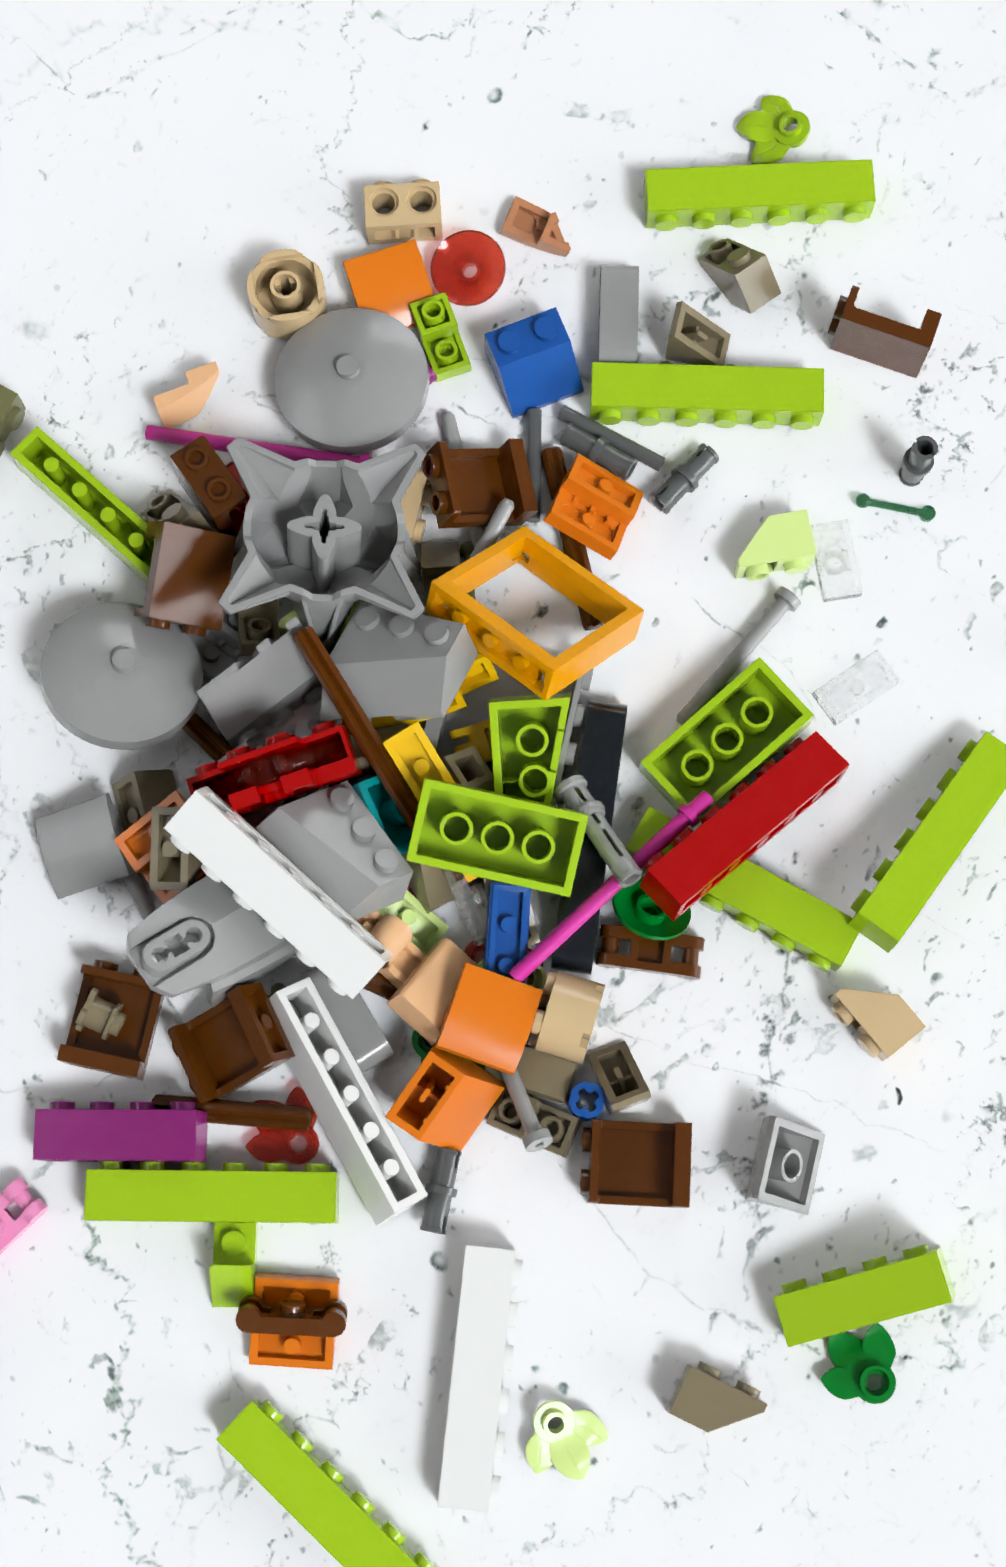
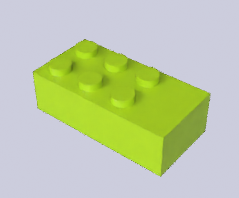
[639,657,814,829]
[406,776,589,897]

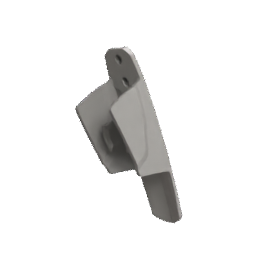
[126,876,296,1007]

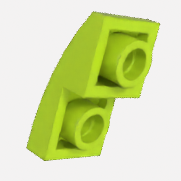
[409,292,472,382]

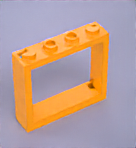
[425,526,644,701]

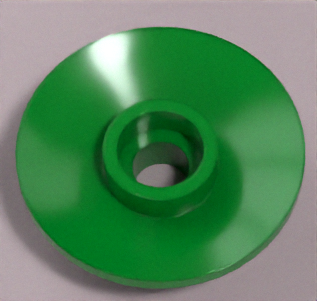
[612,876,691,940]

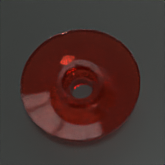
[430,230,506,306]

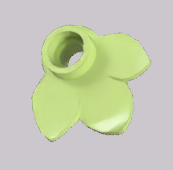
[525,1400,608,1480]

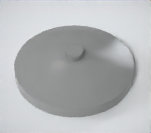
[274,308,430,454]
[40,602,203,750]

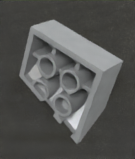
[320,602,478,725]
[197,616,322,749]
[255,781,414,920]

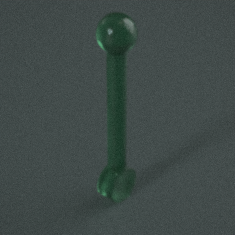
[856,493,936,522]

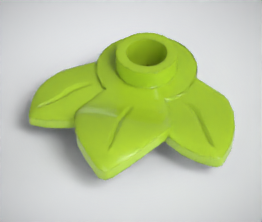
[736,95,811,164]

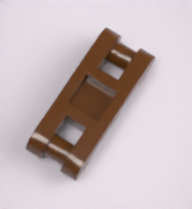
[596,924,705,980]
[235,1295,348,1337]

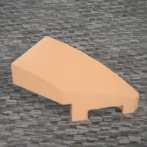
[153,361,220,428]

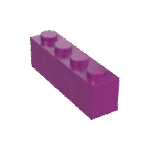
[33,1101,208,1163]

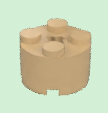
[246,249,327,340]
[528,971,605,1064]

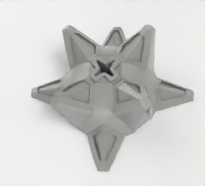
[218,437,427,654]

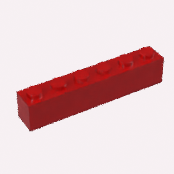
[639,731,850,921]

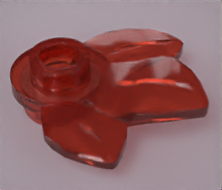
[246,1086,320,1165]

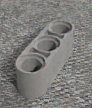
[598,265,639,363]
[301,966,395,1074]

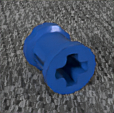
[568,1081,606,1121]

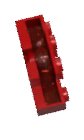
[186,721,362,816]

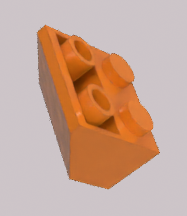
[385,1043,506,1152]

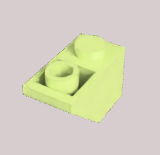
[734,509,817,581]

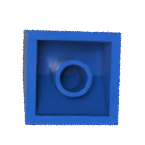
[484,307,584,418]

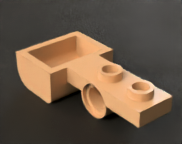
[356,911,477,1045]

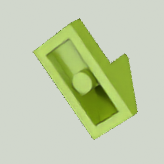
[209,1222,258,1307]

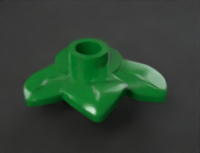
[820,1323,896,1404]

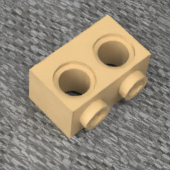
[363,179,443,244]

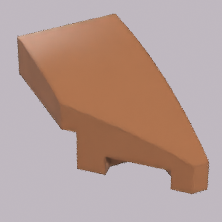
[499,196,571,257]

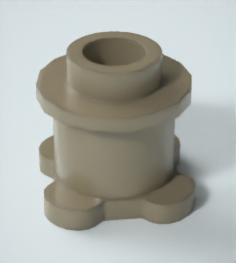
[75,987,127,1041]

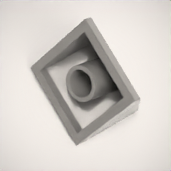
[745,1115,826,1215]

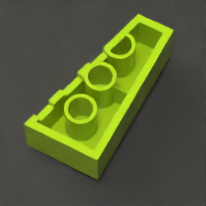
[488,693,571,805]
[773,1244,956,1347]

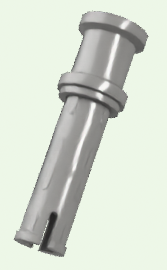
[553,775,643,888]

